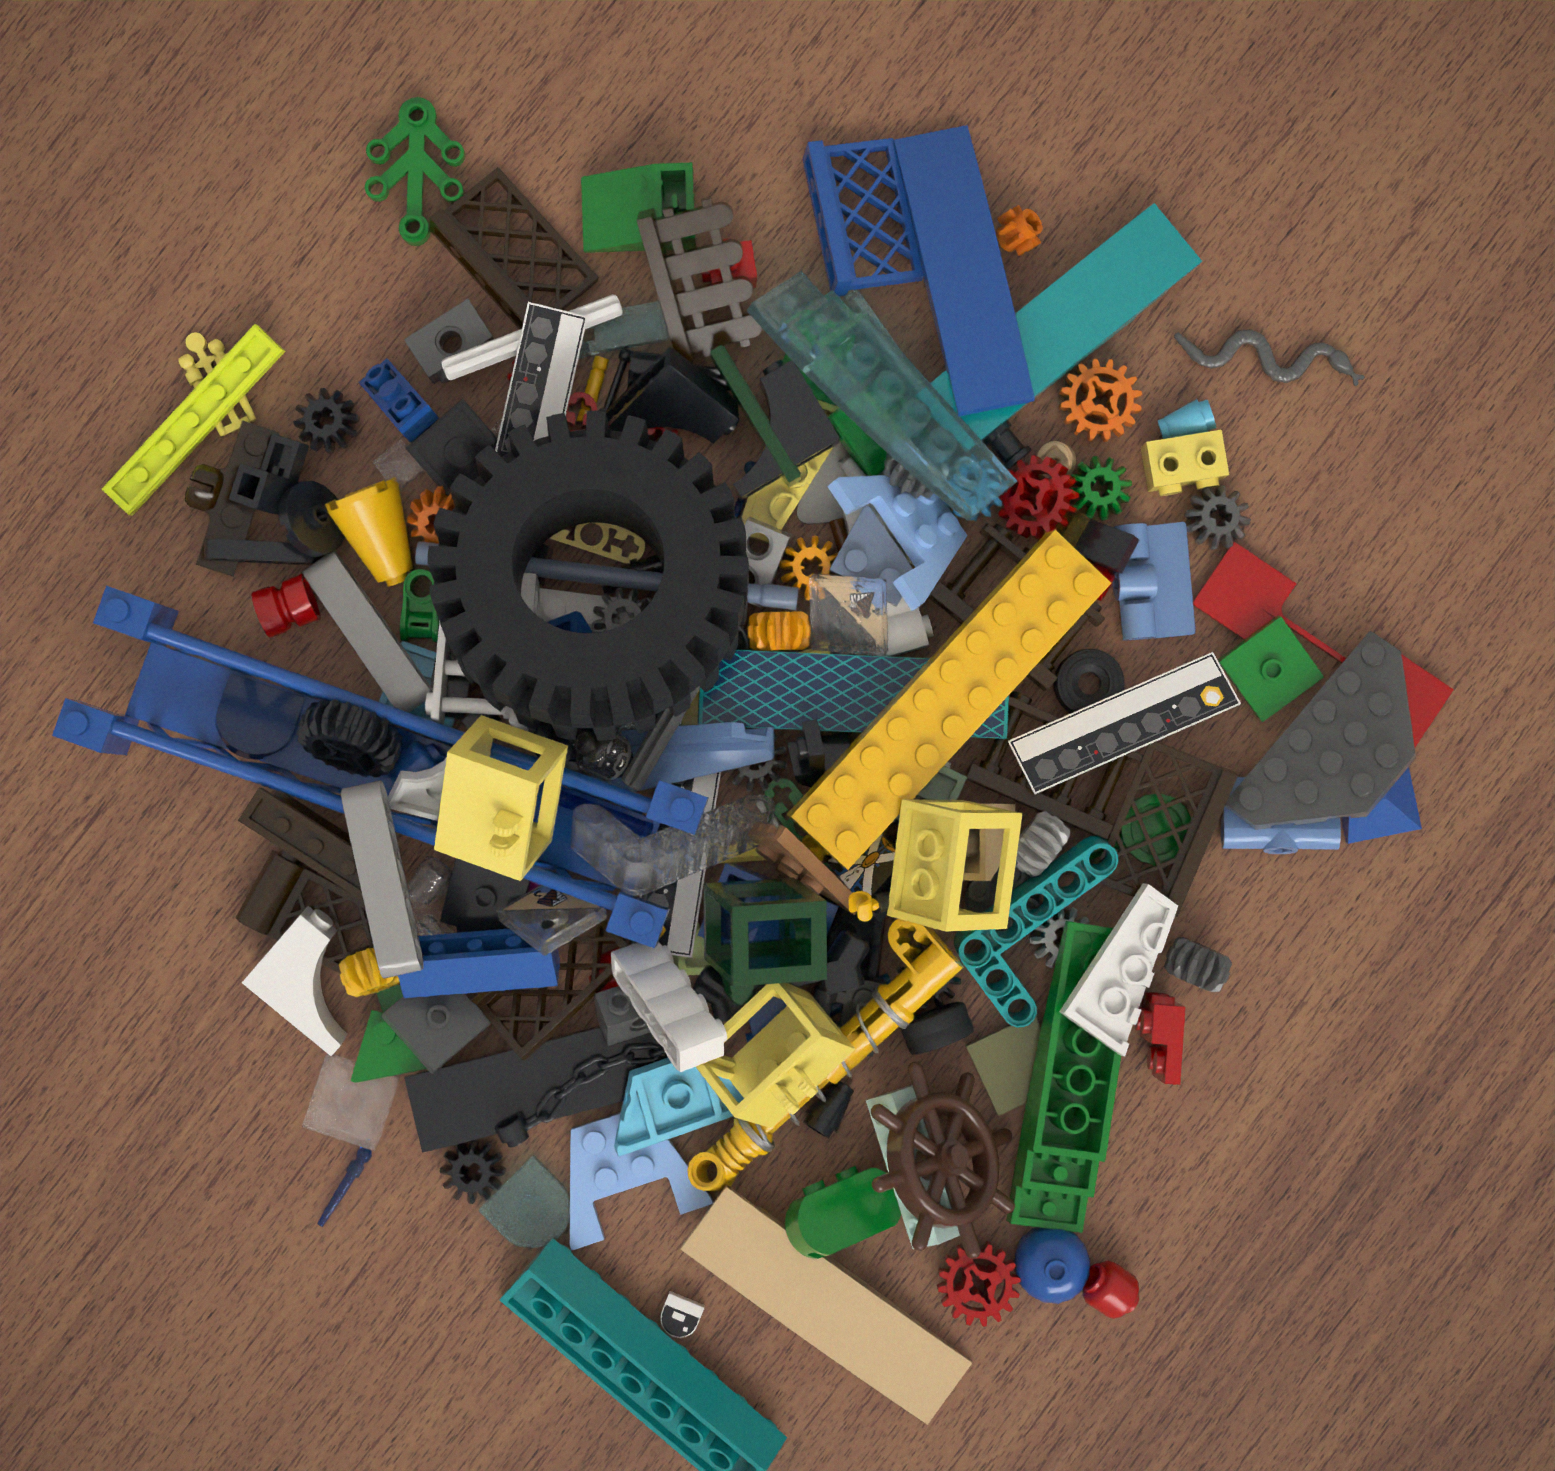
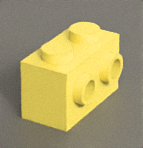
[1141,430,1229,496]

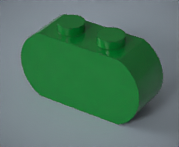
[785,1166,901,1259]

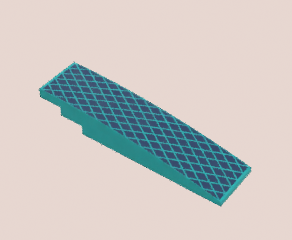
[698,650,1009,739]

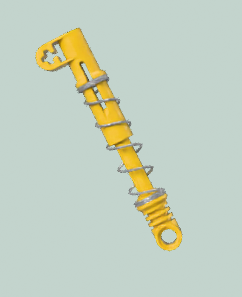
[687,919,963,1192]

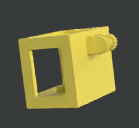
[434,715,568,881]
[887,799,1022,932]
[695,983,855,1128]

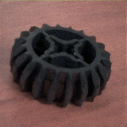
[297,699,403,778]

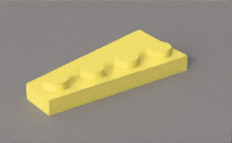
[741,400,840,544]

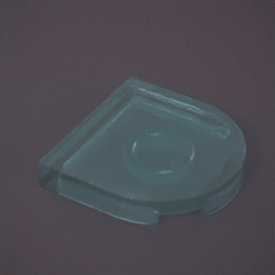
[478,1154,570,1248]

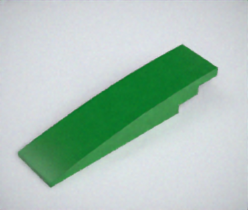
[1006,921,1121,1233]

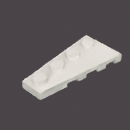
[1059,883,1178,1057]

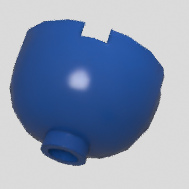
[1013,1227,1090,1304]

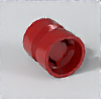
[251,574,321,638]

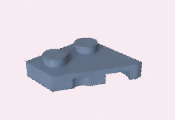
[829,505,913,607]

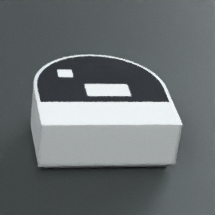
[661,1291,705,1338]

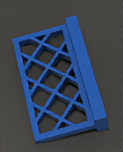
[802,138,924,298]

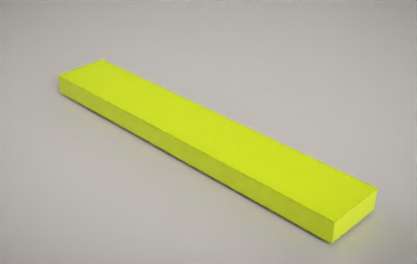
[102,324,286,516]

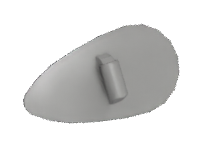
[797,441,885,524]

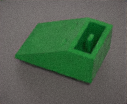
[581,162,696,253]

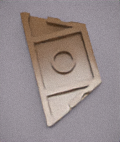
[747,822,857,915]

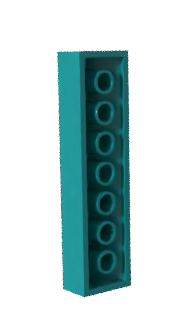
[499,1238,787,1471]

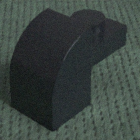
[229,433,310,514]
[787,719,850,787]

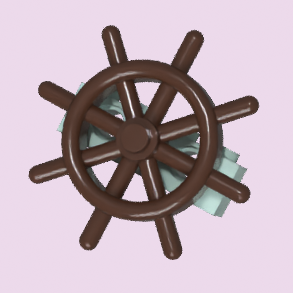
[866,1062,1015,1259]

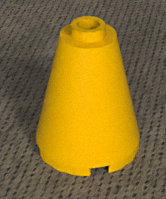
[325,477,413,587]

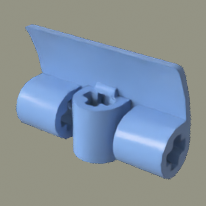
[1112,522,1195,641]
[1220,777,1341,854]

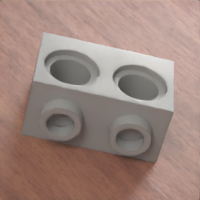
[744,517,792,608]

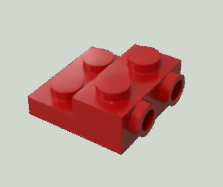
[1135,992,1186,1085]

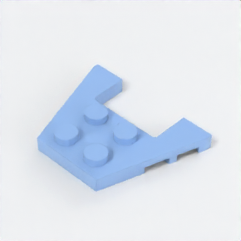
[827,475,968,611]
[570,1112,713,1251]

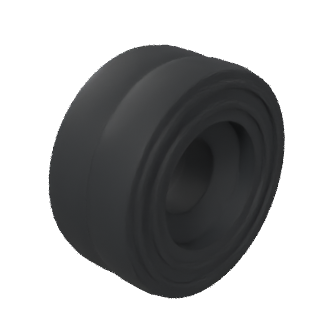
[1054,649,1125,713]
[901,1002,974,1055]

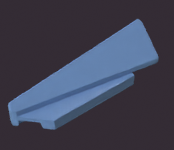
[585,722,774,800]

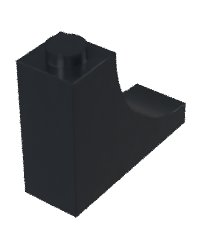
[605,346,739,444]
[733,359,840,501]

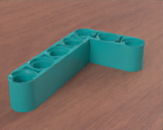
[954,836,1118,1028]

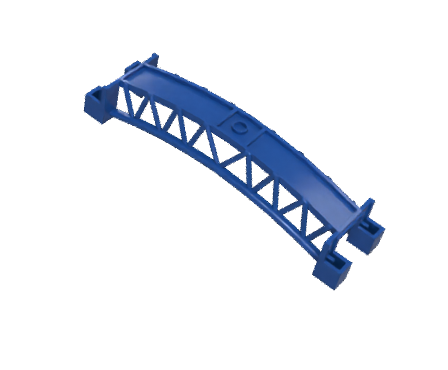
[52,585,709,948]

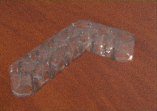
[570,794,776,895]

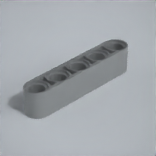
[302,551,433,713]
[341,780,424,979]

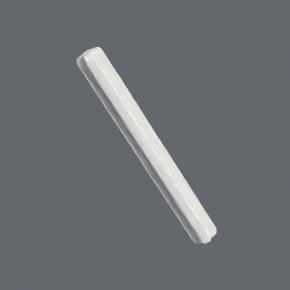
[441,294,623,380]

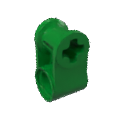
[400,569,439,643]

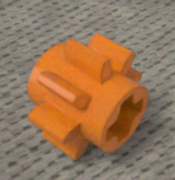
[996,205,1043,256]

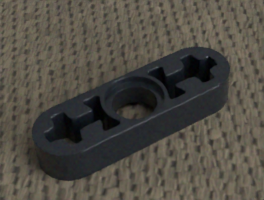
[204,539,316,565]

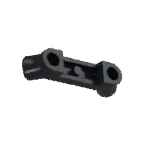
[692,930,870,1022]

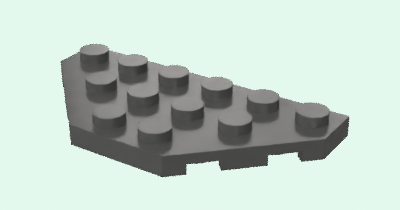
[1225,631,1416,830]

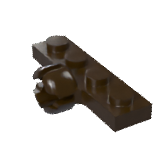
[185,420,279,577]

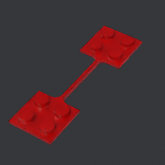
[1193,542,1454,747]

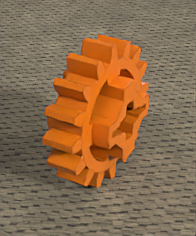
[1059,358,1142,442]

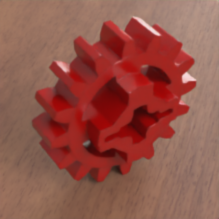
[998,455,1079,540]
[937,1241,1021,1327]

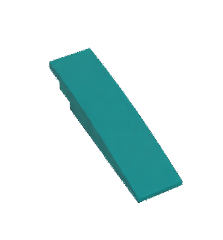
[917,203,1202,454]

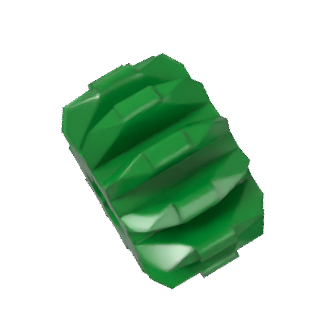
[1070,456,1132,521]

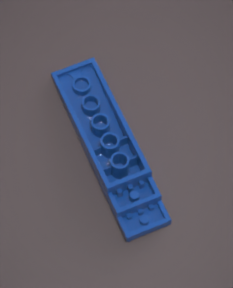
[894,125,1035,417]

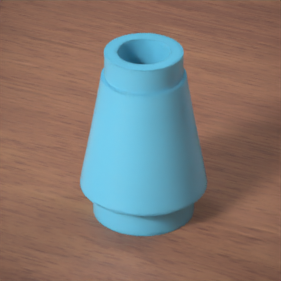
[1157,399,1216,439]

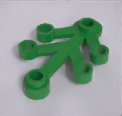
[365,97,466,246]

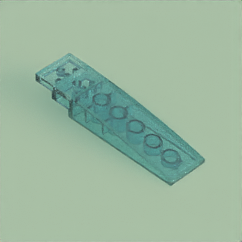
[747,270,1017,521]

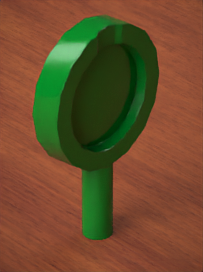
[1089,794,1191,865]

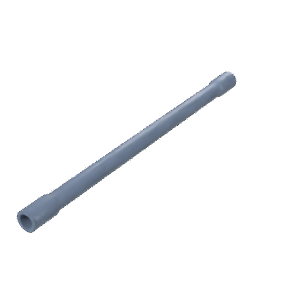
[415,541,799,610]

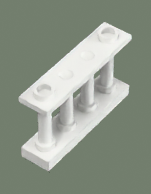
[425,573,540,731]

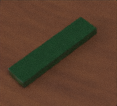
[710,345,801,488]

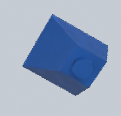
[1341,767,1422,844]

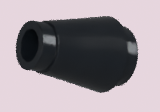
[803,1081,854,1139]

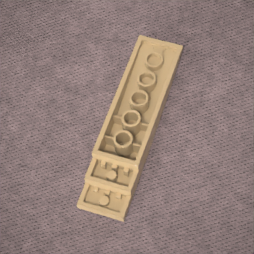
[681,1185,972,1425]

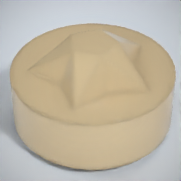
[1037,441,1076,479]

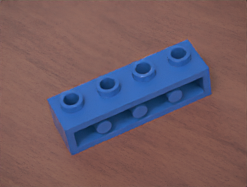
[398,926,560,998]

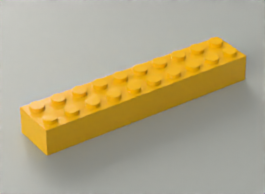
[786,530,1111,870]

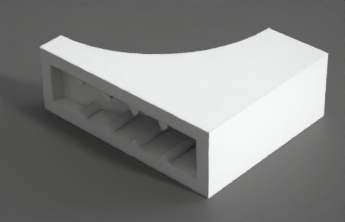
[242,906,348,1056]

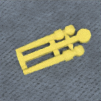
[178,332,256,437]

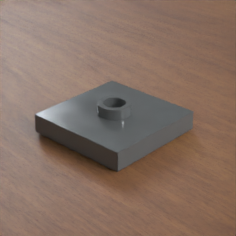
[381,994,491,1074]

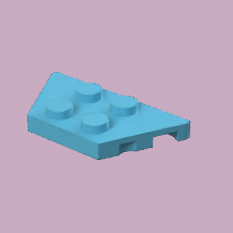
[614,1058,744,1157]

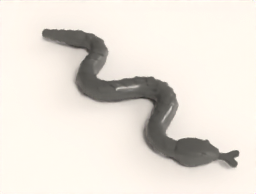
[1174,329,1365,386]

